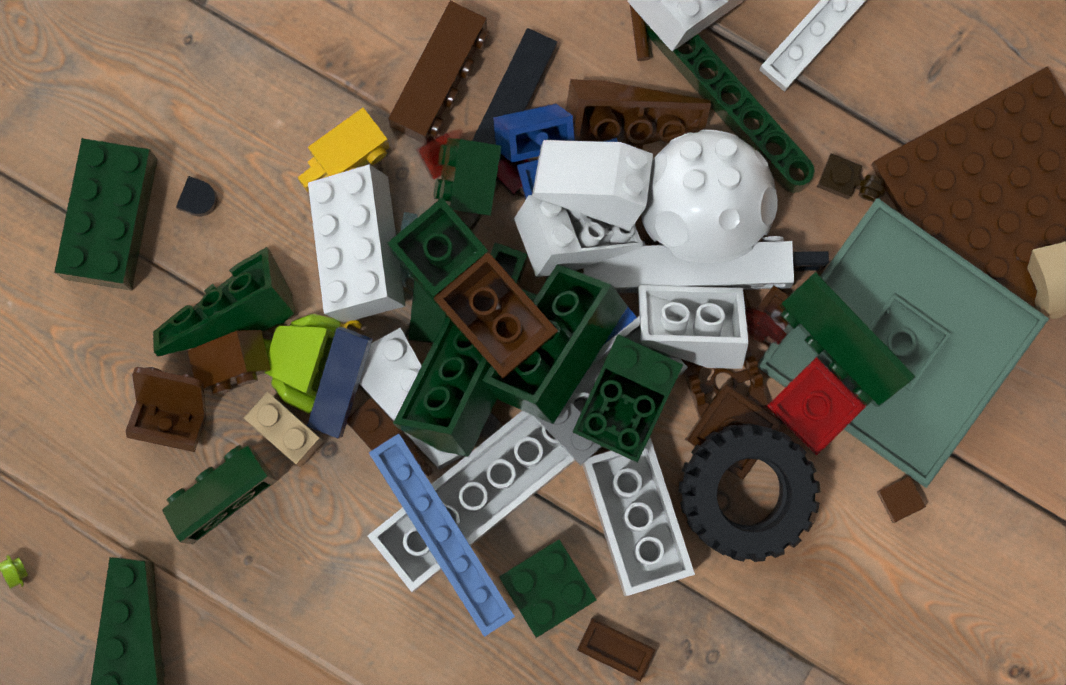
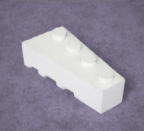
[359,328,463,470]

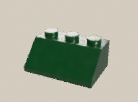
[162,445,277,545]

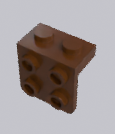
[125,367,207,452]

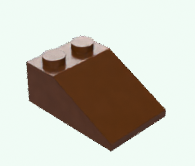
[434,252,558,379]

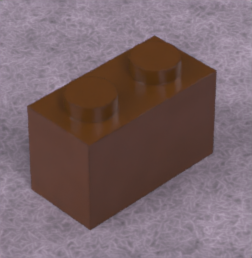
[188,330,270,395]

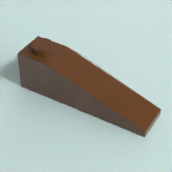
[565,79,711,150]

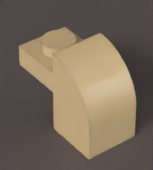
[1027,242,1066,319]

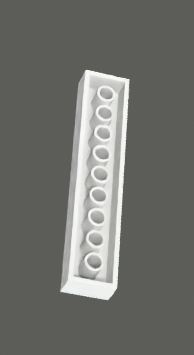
[367,316,688,592]

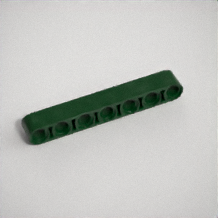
[646,24,815,193]

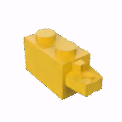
[298,107,390,192]

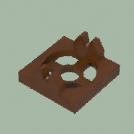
[681,345,768,418]

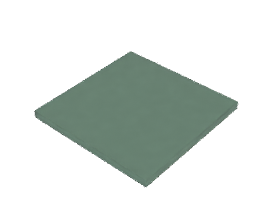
[758,198,1049,488]

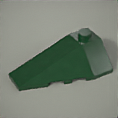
[153,247,295,357]

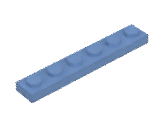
[369,434,515,637]

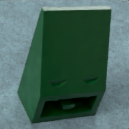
[572,334,683,463]

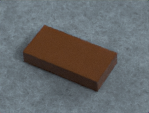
[577,618,656,682]

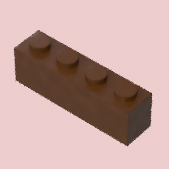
[388,0,490,145]

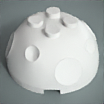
[640,130,778,264]

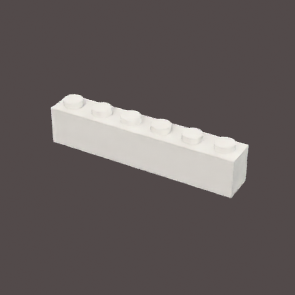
[584,236,794,293]

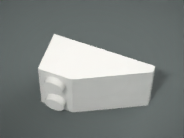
[532,140,653,231]
[638,285,748,369]

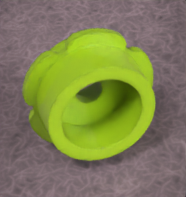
[0,555,28,589]

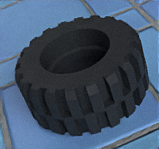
[679,424,820,562]

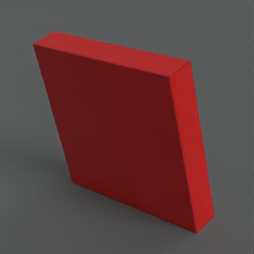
[766,357,866,456]

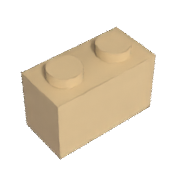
[244,392,324,467]

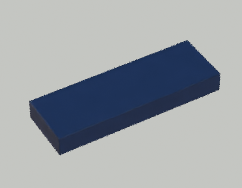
[307,327,373,439]

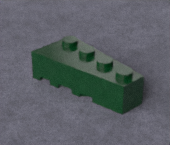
[91,557,165,685]

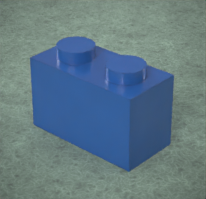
[493,104,575,162]

